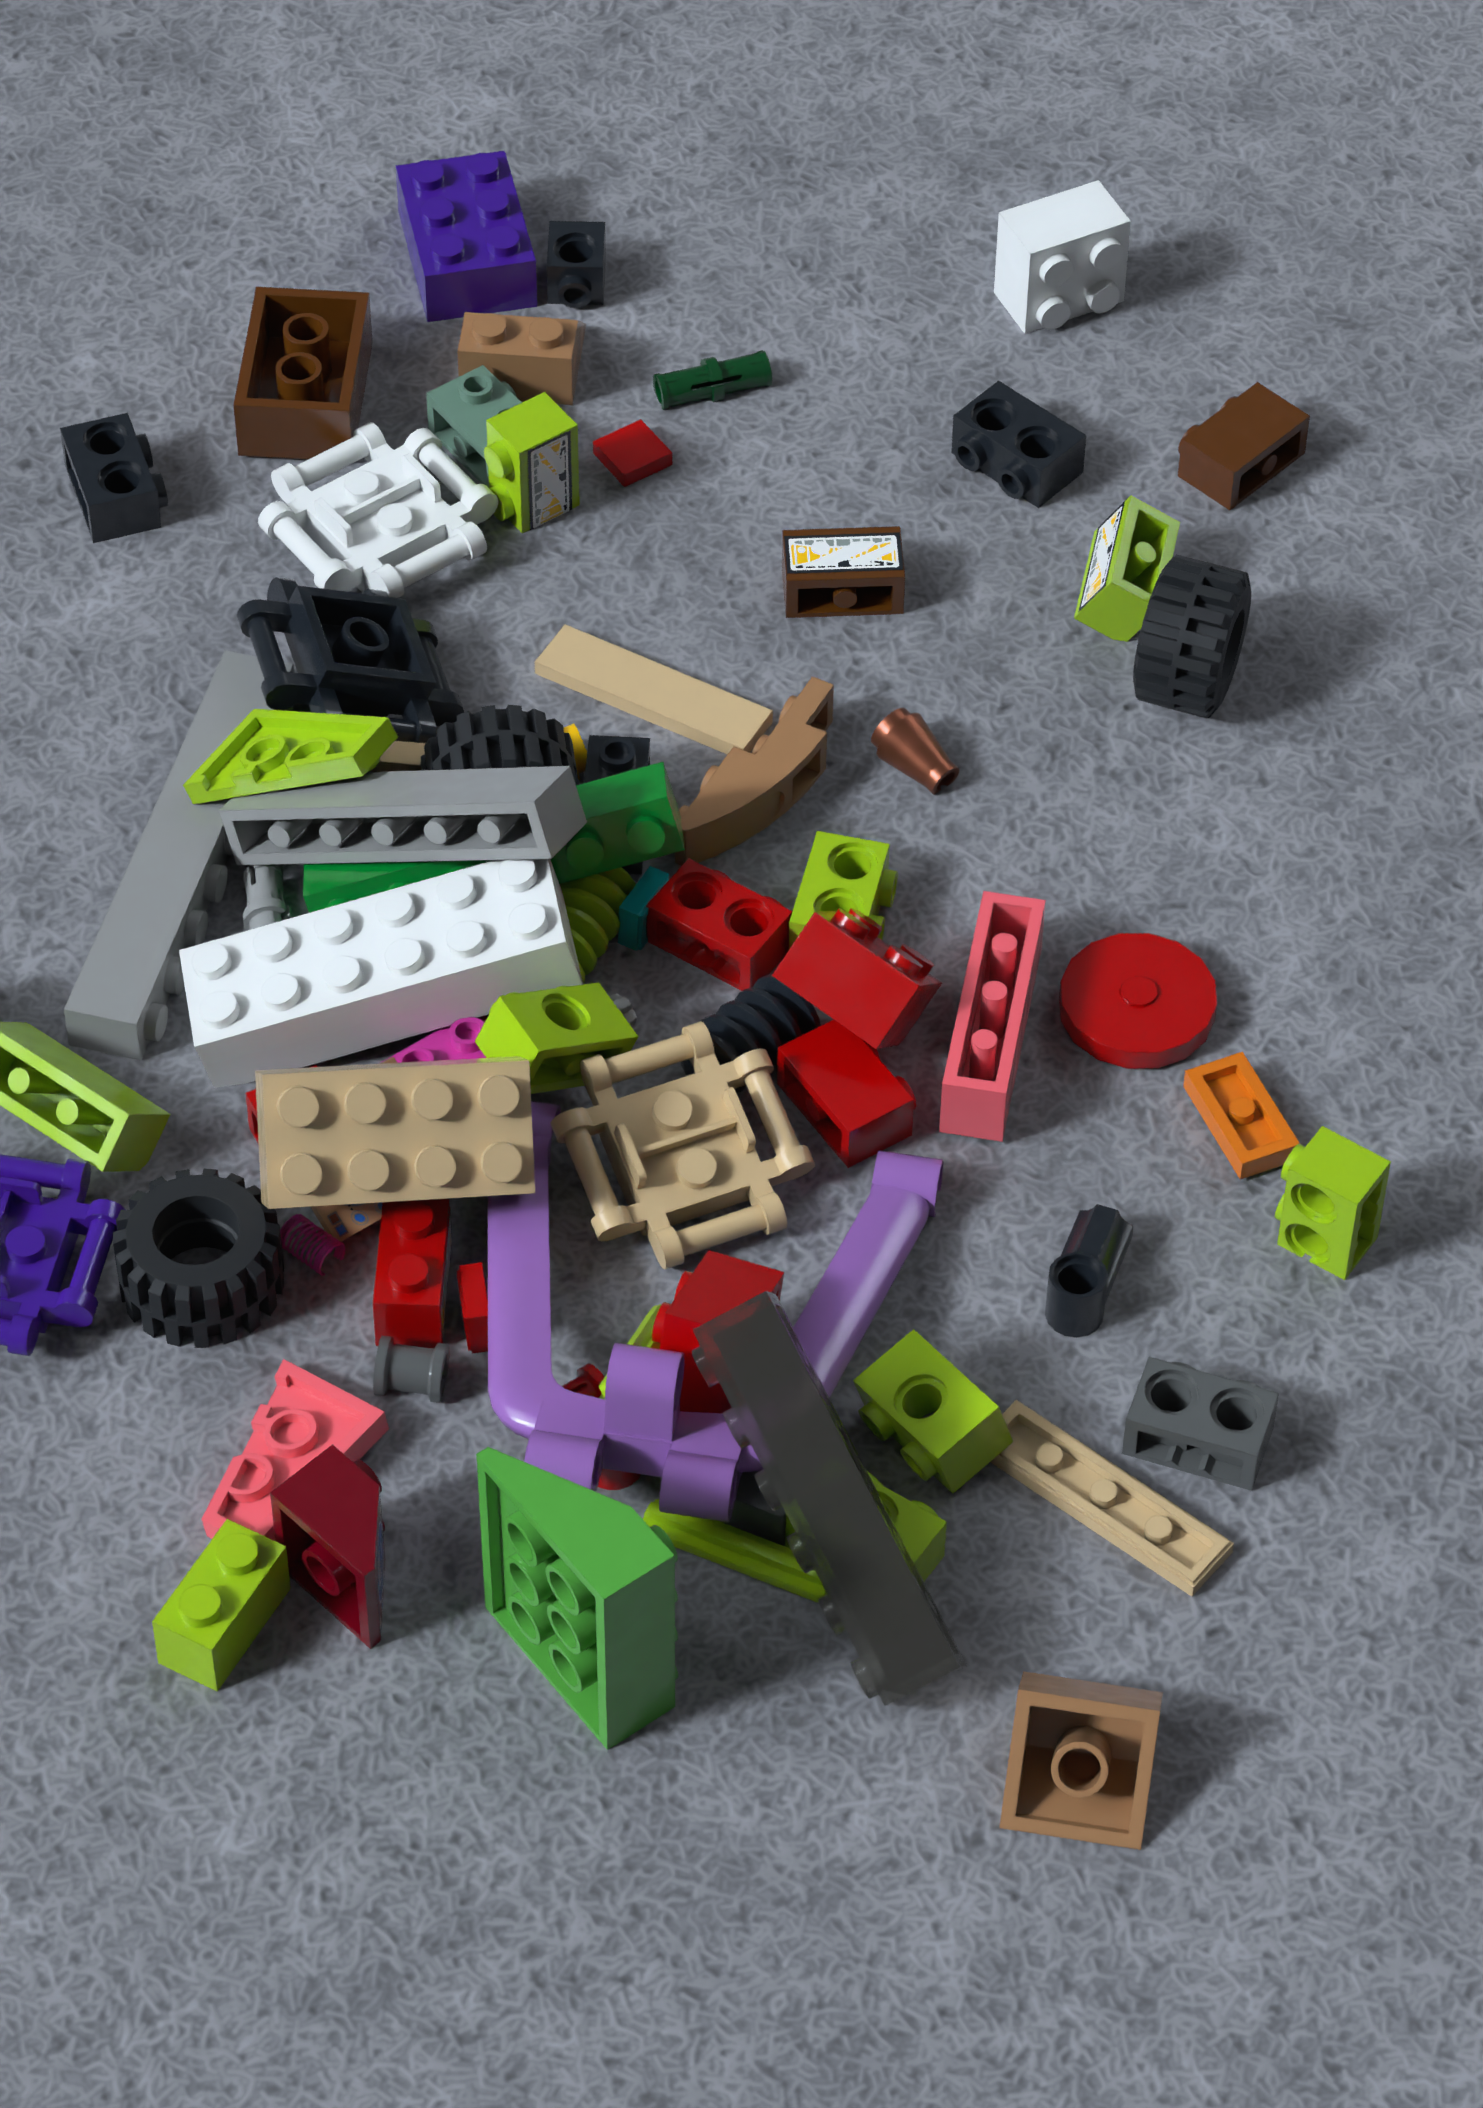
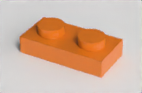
[1183,1051,1300,1180]

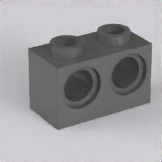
[1122,1357,1279,1491]

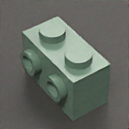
[426,365,522,488]

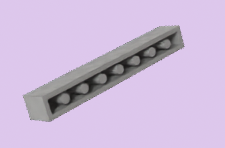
[64,650,303,1060]

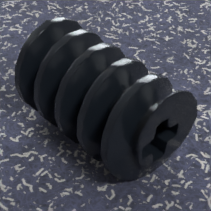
[681,974,821,1093]

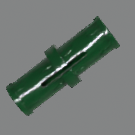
[653,350,772,410]

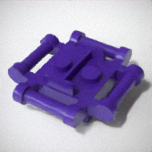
[0,1154,126,1356]

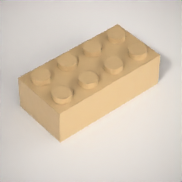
[255,1056,535,1209]

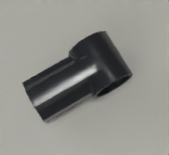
[1045,1204,1133,1338]

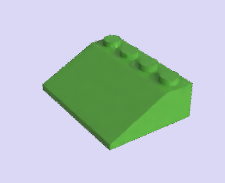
[476,1447,678,1750]

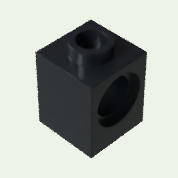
[547,221,606,308]

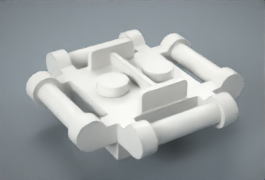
[258,422,499,598]

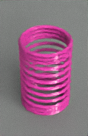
[280,1214,345,1276]

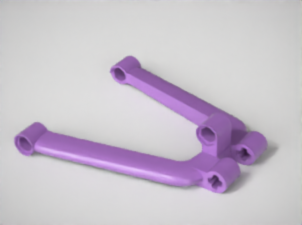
[488,1101,944,1522]

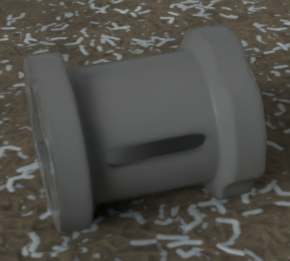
[373,1336,450,1403]

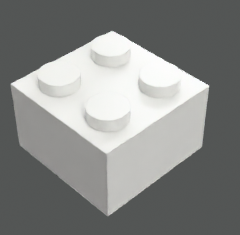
[994,180,1131,334]

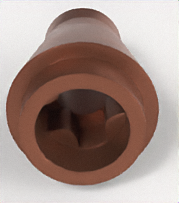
[871,708,959,795]

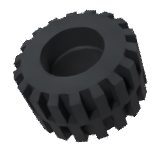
[1133,554,1251,718]
[420,705,579,785]
[113,1168,284,1348]

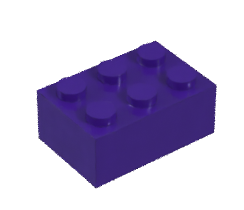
[396,151,537,322]

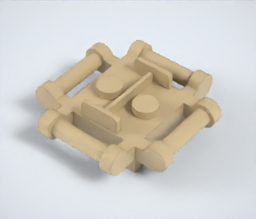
[550,1021,815,1270]

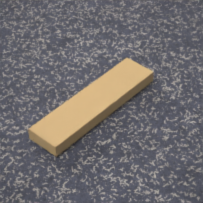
[535,624,773,754]
[991,1400,1234,1596]

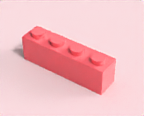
[939,891,1046,1142]

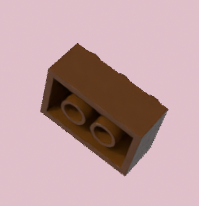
[233,287,373,459]

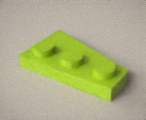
[183,709,398,804]

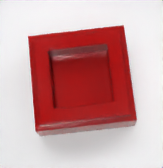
[593,419,673,487]
[456,1262,488,1354]

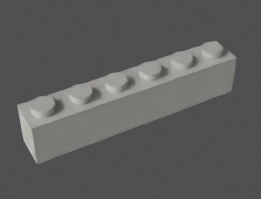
[219,766,587,865]

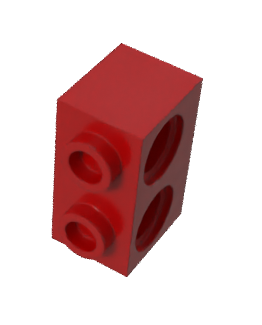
[646,858,793,991]

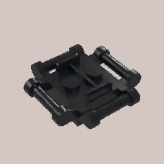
[237,577,464,744]

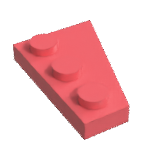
[202,1359,389,1541]

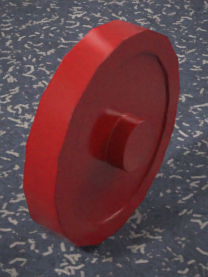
[1059,933,1217,1069]

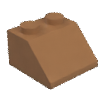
[457,312,586,405]
[999,1671,1163,1850]

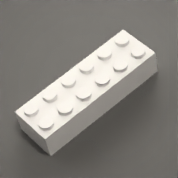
[179,859,583,1088]

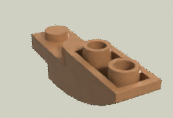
[675,676,834,866]

